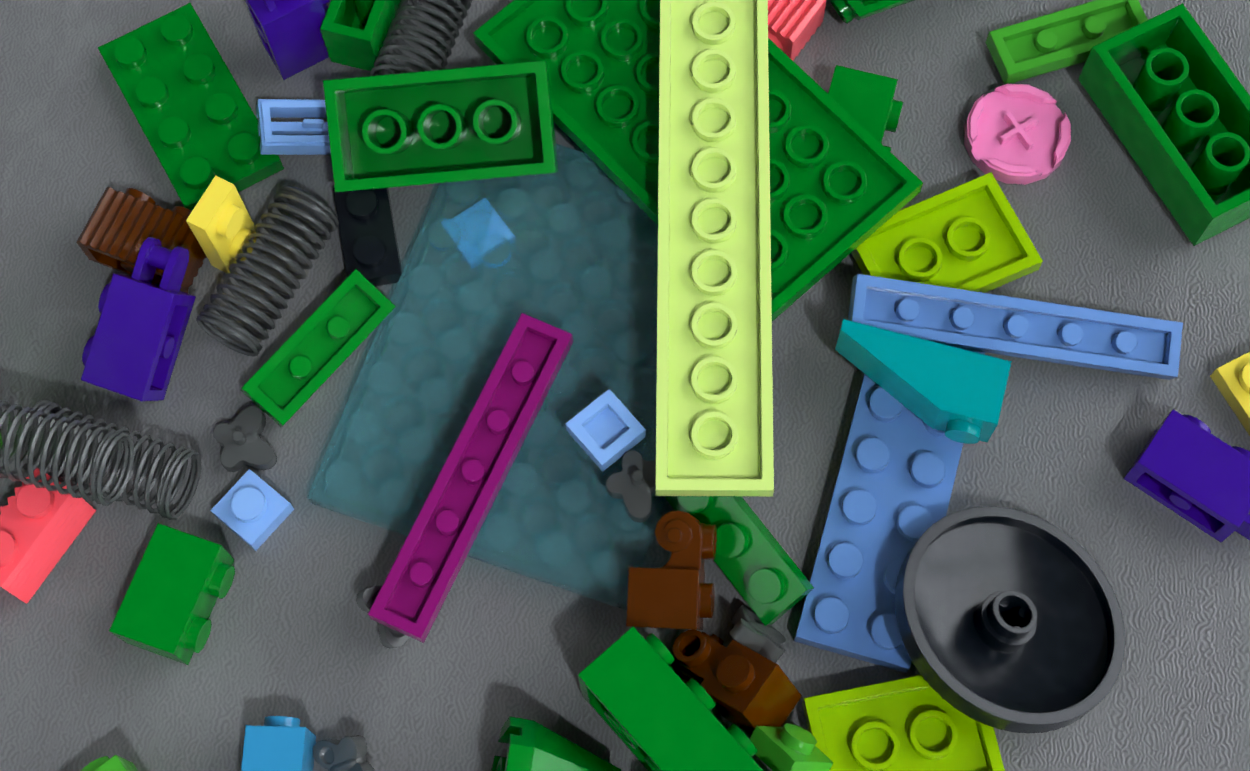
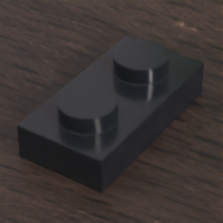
[333,187,404,287]

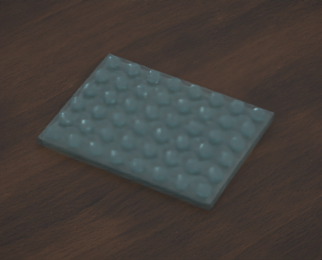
[307,144,666,610]

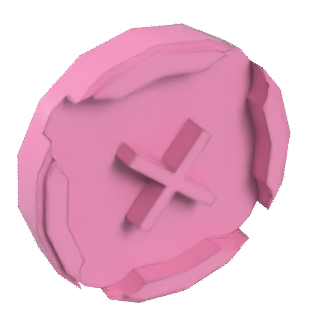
[964,84,1071,185]

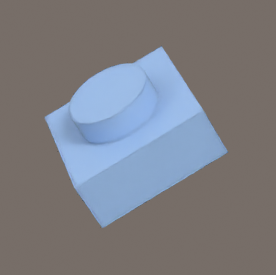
[565,389,646,472]
[210,469,294,551]

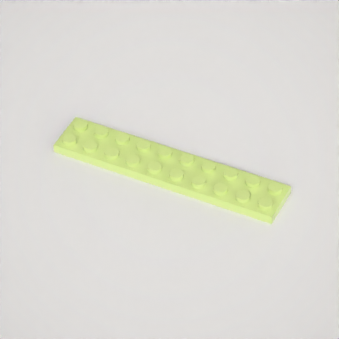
[656,0,774,497]

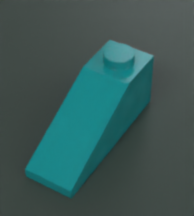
[835,319,1012,444]

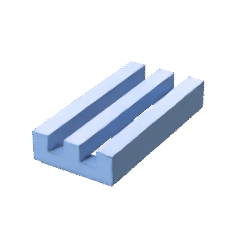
[256,99,331,155]

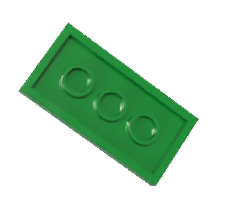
[98,3,284,211]

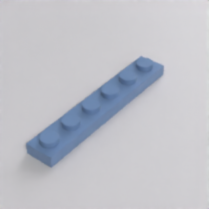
[848,274,1183,380]

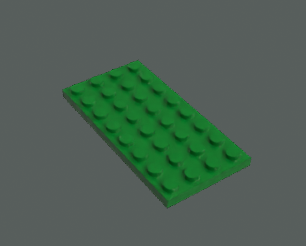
[473,0,923,321]

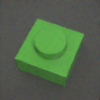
[750,723,834,771]

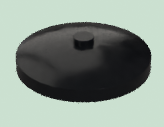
[895,506,1125,733]

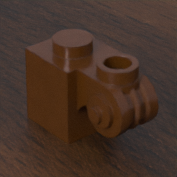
[626,510,717,630]
[670,630,802,734]

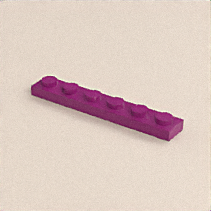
[368,313,573,643]

